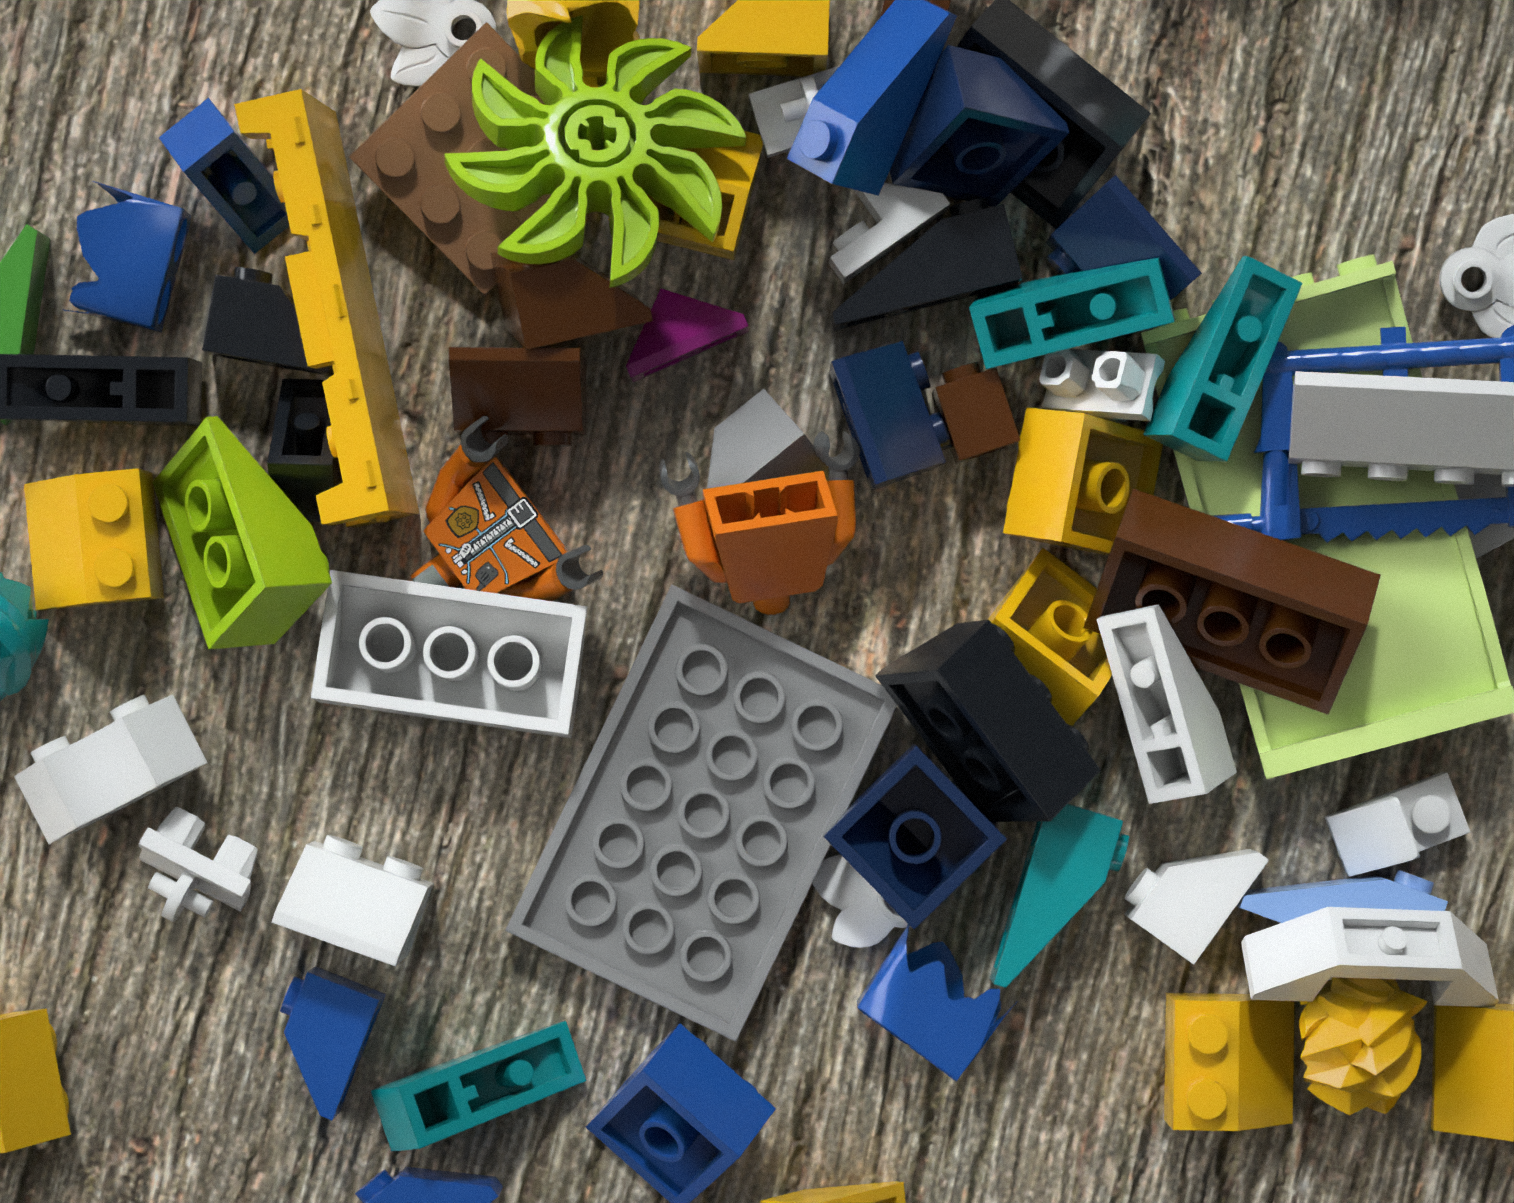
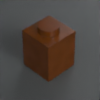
[932,362,1020,464]

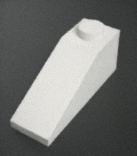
[1096,604,1237,804]

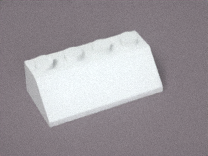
[1288,371,1514,487]
[311,570,588,738]

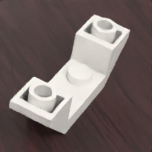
[1241,907,1499,1007]

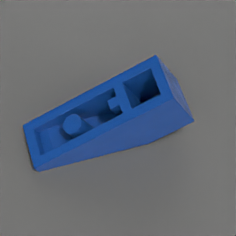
[787,0,957,196]

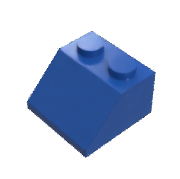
[586,1023,776,1203]

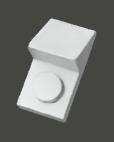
[829,183,950,285]
[1325,772,1470,877]

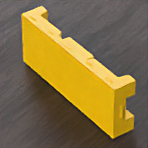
[234,89,420,528]

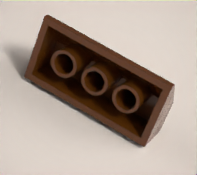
[1083,488,1381,714]

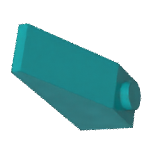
[1143,256,1303,462]
[969,257,1175,369]
[989,803,1129,988]
[371,1021,587,1151]

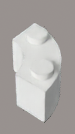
[14,694,208,844]

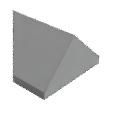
[707,389,829,489]

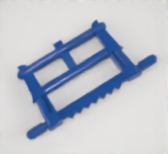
[1212,325,1514,543]

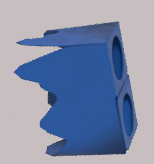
[62,181,191,333]
[857,924,1018,1081]

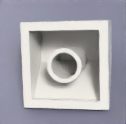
[271,835,434,966]

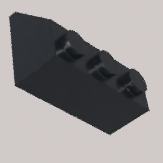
[956,0,1151,229]
[875,620,1101,822]

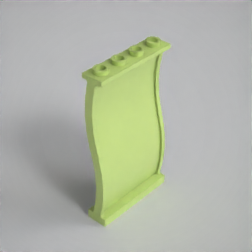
[1141,254,1514,779]

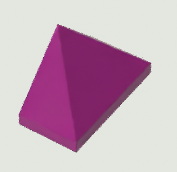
[626,288,749,383]

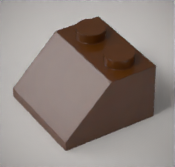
[490,252,653,350]
[449,347,587,447]

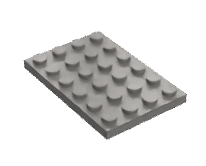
[505,584,897,1042]

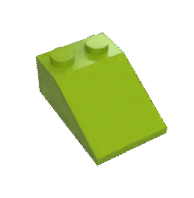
[153,416,332,650]

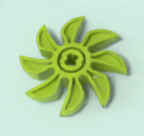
[445,15,746,288]

